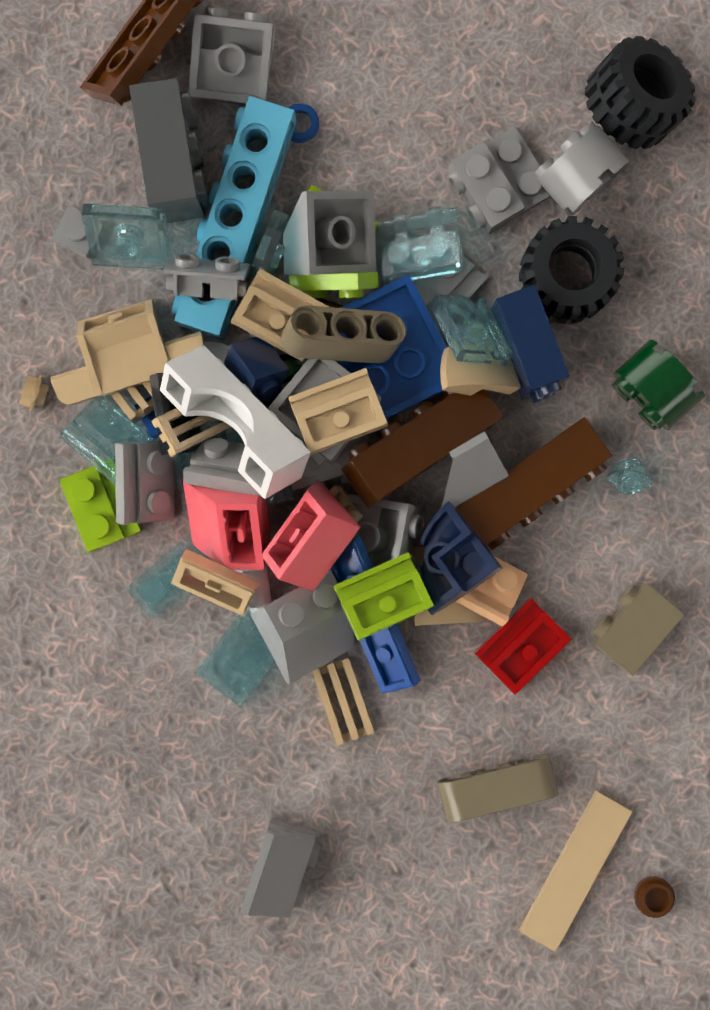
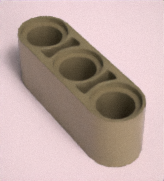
[280,305,406,363]
[437,754,559,822]

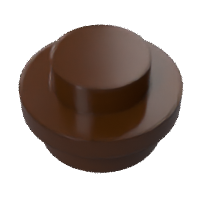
[634,876,675,918]

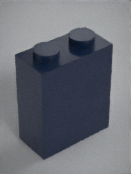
[488,284,570,403]

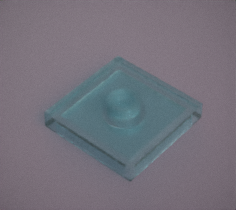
[81,204,172,270]

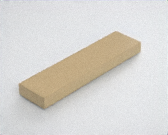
[519,790,633,952]

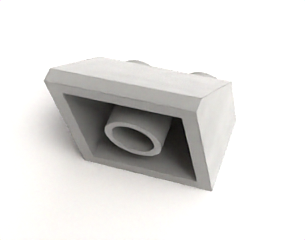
[250,570,355,685]
[240,818,321,918]

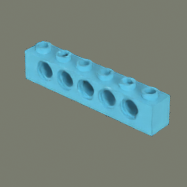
[172,96,297,341]

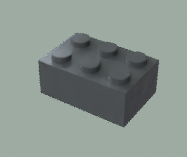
[129,78,210,224]

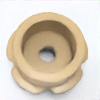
[18,374,49,412]

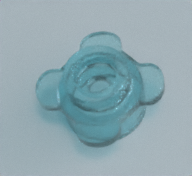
[607,459,653,494]

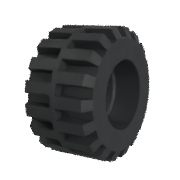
[585,36,696,149]
[519,216,625,324]

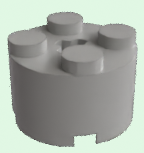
[534,122,630,216]

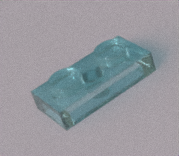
[126,537,204,619]

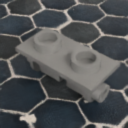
[163,253,250,301]

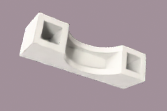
[160,345,310,499]

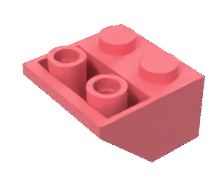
[183,478,271,570]
[261,480,360,591]

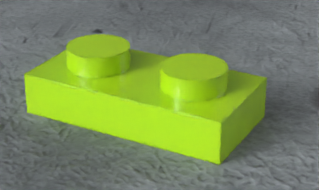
[289,272,378,298]

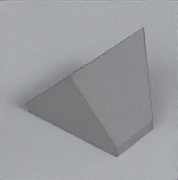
[442,431,509,507]

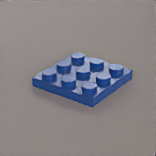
[334,274,447,420]

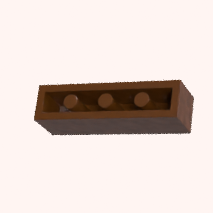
[341,389,504,508]
[456,417,612,550]

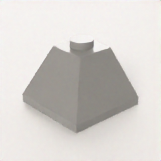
[283,191,376,275]

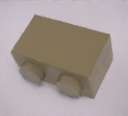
[590,583,685,676]

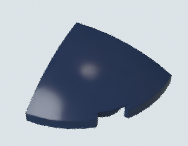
[416,501,503,615]

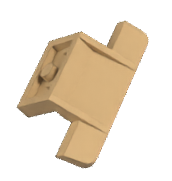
[50,299,204,406]

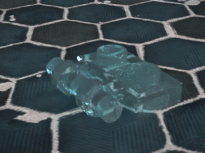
[379,206,463,285]

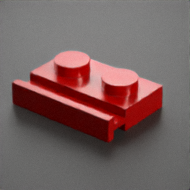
[474,598,572,695]

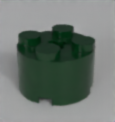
[611,339,705,430]

